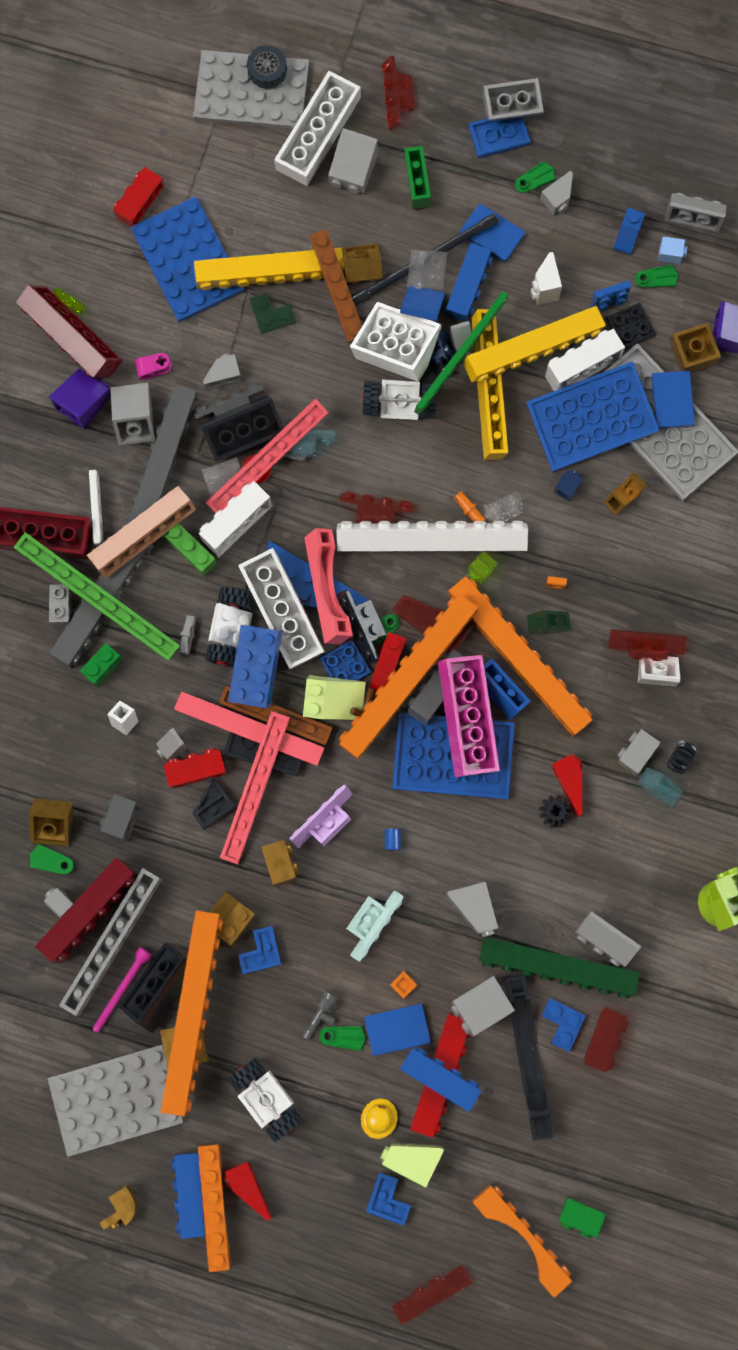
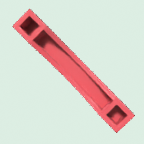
[304,528,353,644]

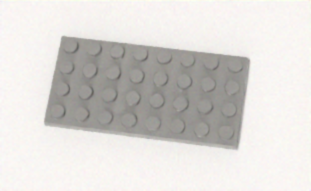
[604,344,738,501]

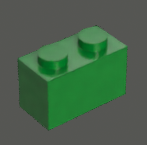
[80,643,123,687]
[558,1196,606,1239]

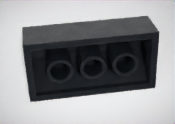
[119,943,187,1033]

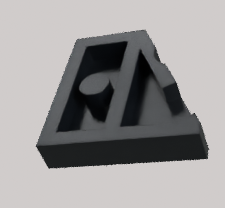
[192,778,236,830]

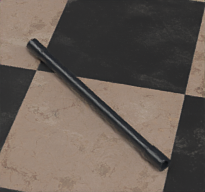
[351,213,499,306]

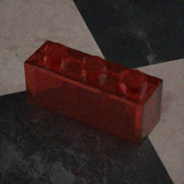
[583,1007,629,1073]

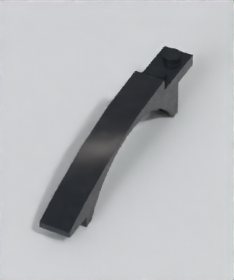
[505,975,553,1141]

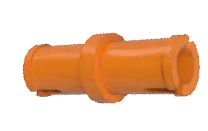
[453,491,487,522]

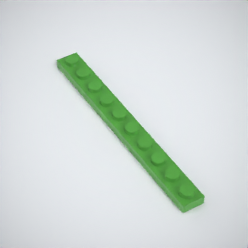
[14,532,180,662]

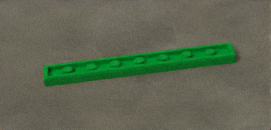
[414,291,508,415]

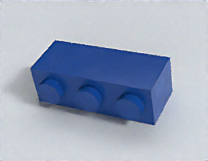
[484,659,531,720]

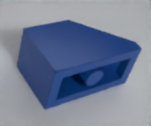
[613,208,645,255]

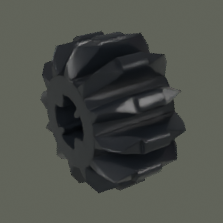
[667,740,696,775]
[539,795,572,828]

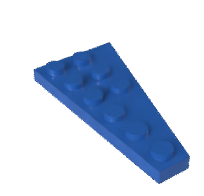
[267,541,369,610]

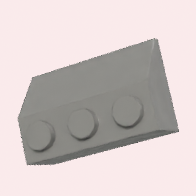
[483,78,544,121]
[665,193,726,233]
[575,912,641,968]

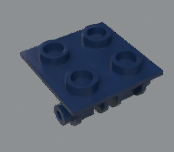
[432,327,455,365]

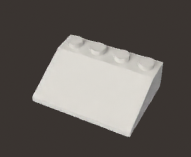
[350,302,441,382]

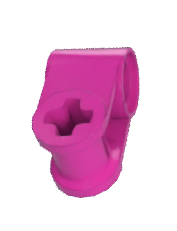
[135,353,172,380]

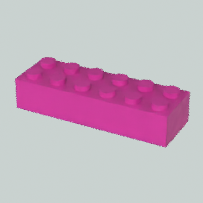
[438,655,500,778]

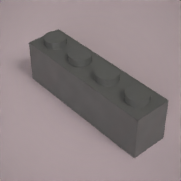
[407,649,464,726]

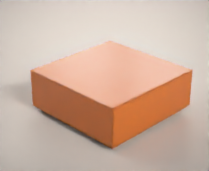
[546,576,567,590]
[390,971,417,999]

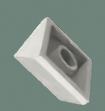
[638,654,680,687]

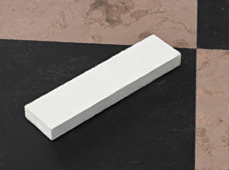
[89,470,104,548]

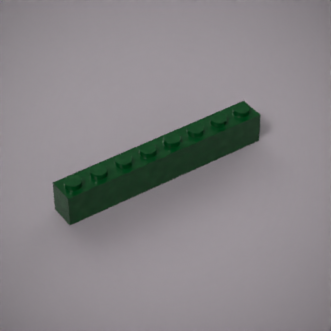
[479,937,640,999]

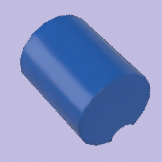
[385,829,401,851]

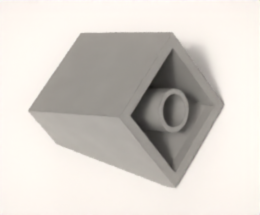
[328,128,378,194]
[111,383,156,446]
[446,882,498,937]
[451,976,515,1037]

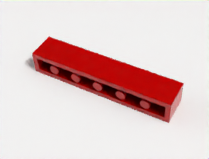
[410,1014,471,1138]

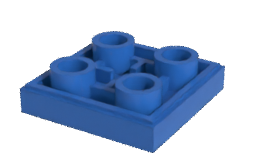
[590,280,631,312]
[319,640,371,681]

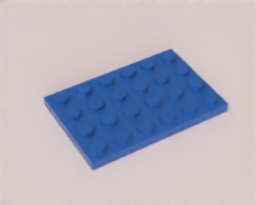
[130,196,245,323]
[526,361,659,472]
[392,712,514,800]

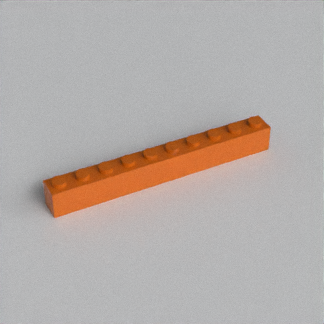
[448,576,592,737]
[339,594,478,760]
[160,911,223,1117]

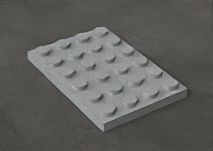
[193,50,309,129]
[48,1045,184,1157]

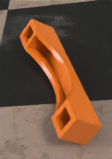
[198,1143,231,1272]
[472,1184,572,1298]

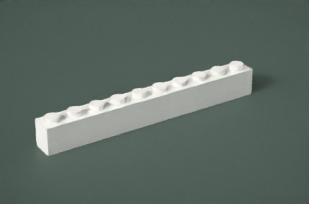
[337,521,528,551]

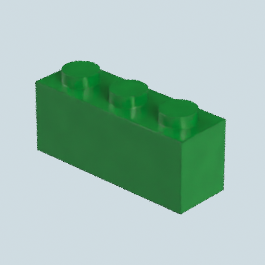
[404,146,431,209]

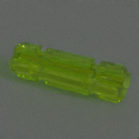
[53,287,86,314]

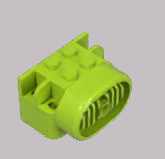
[698,866,738,932]

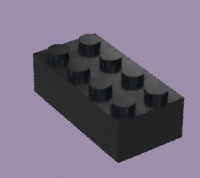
[199,395,284,462]

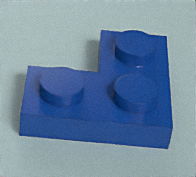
[238,926,282,974]
[541,998,586,1052]
[366,1172,411,1225]

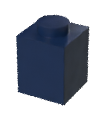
[554,469,583,502]

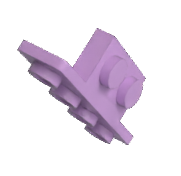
[290,785,353,848]

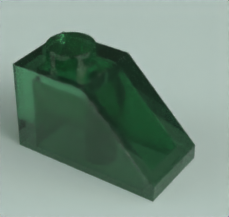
[527,610,571,635]

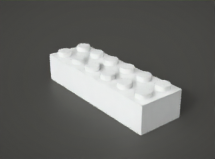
[274,71,361,186]
[238,548,325,669]

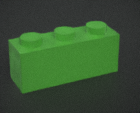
[163,523,217,577]

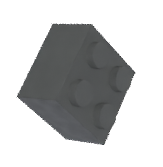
[99,794,141,842]

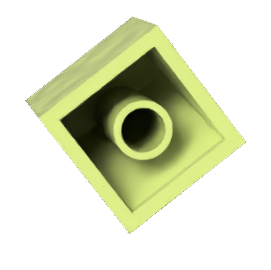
[381,1143,444,1187]

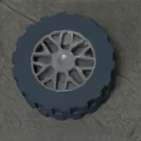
[247,45,287,89]

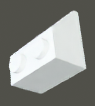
[531,252,562,305]

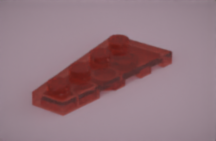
[392,595,476,652]

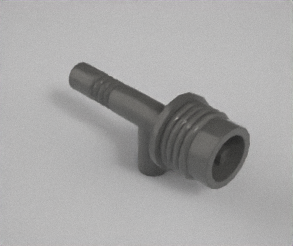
[303,990,339,1040]

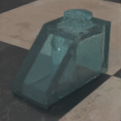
[637,767,683,808]

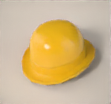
[361,1098,398,1139]

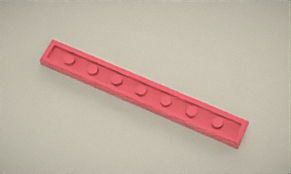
[206,398,329,513]
[174,692,325,766]
[220,711,290,864]

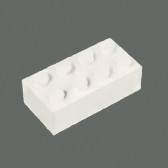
[545,329,625,391]
[199,481,272,558]

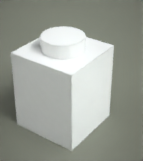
[107,701,139,735]

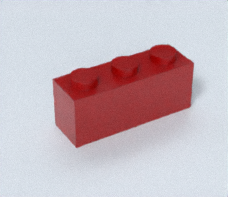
[113,167,165,227]
[163,748,227,789]

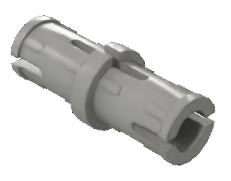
[178,615,198,655]

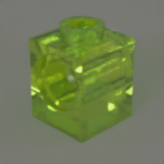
[467,551,497,584]

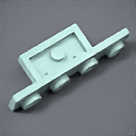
[346,891,404,962]

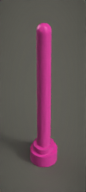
[93,947,153,1033]

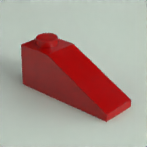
[369,632,406,692]
[551,754,583,818]
[224,1160,272,1221]

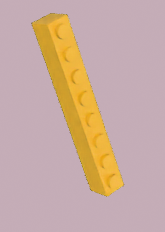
[194,247,344,290]
[462,306,606,382]
[471,309,508,460]

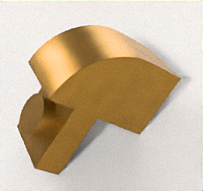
[603,472,648,516]
[100,1185,138,1230]

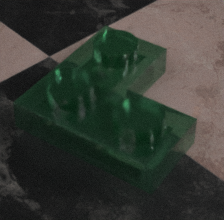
[249,293,296,334]

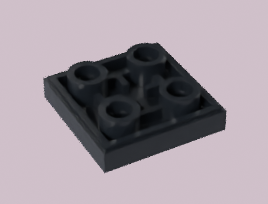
[606,302,656,350]

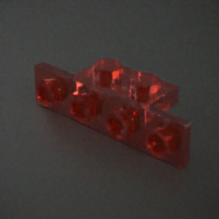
[382,56,415,130]
[339,491,415,524]
[608,629,687,661]
[392,1265,471,1324]

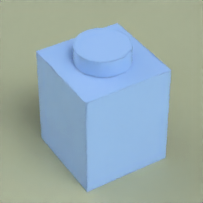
[658,237,687,264]

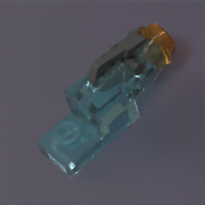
[271,429,336,462]

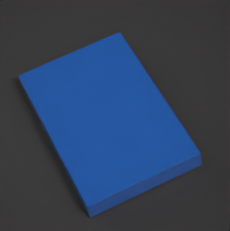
[468,117,531,159]
[459,203,525,263]
[400,285,445,321]
[651,371,695,429]
[364,1004,431,1056]

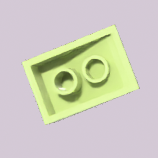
[303,675,366,720]

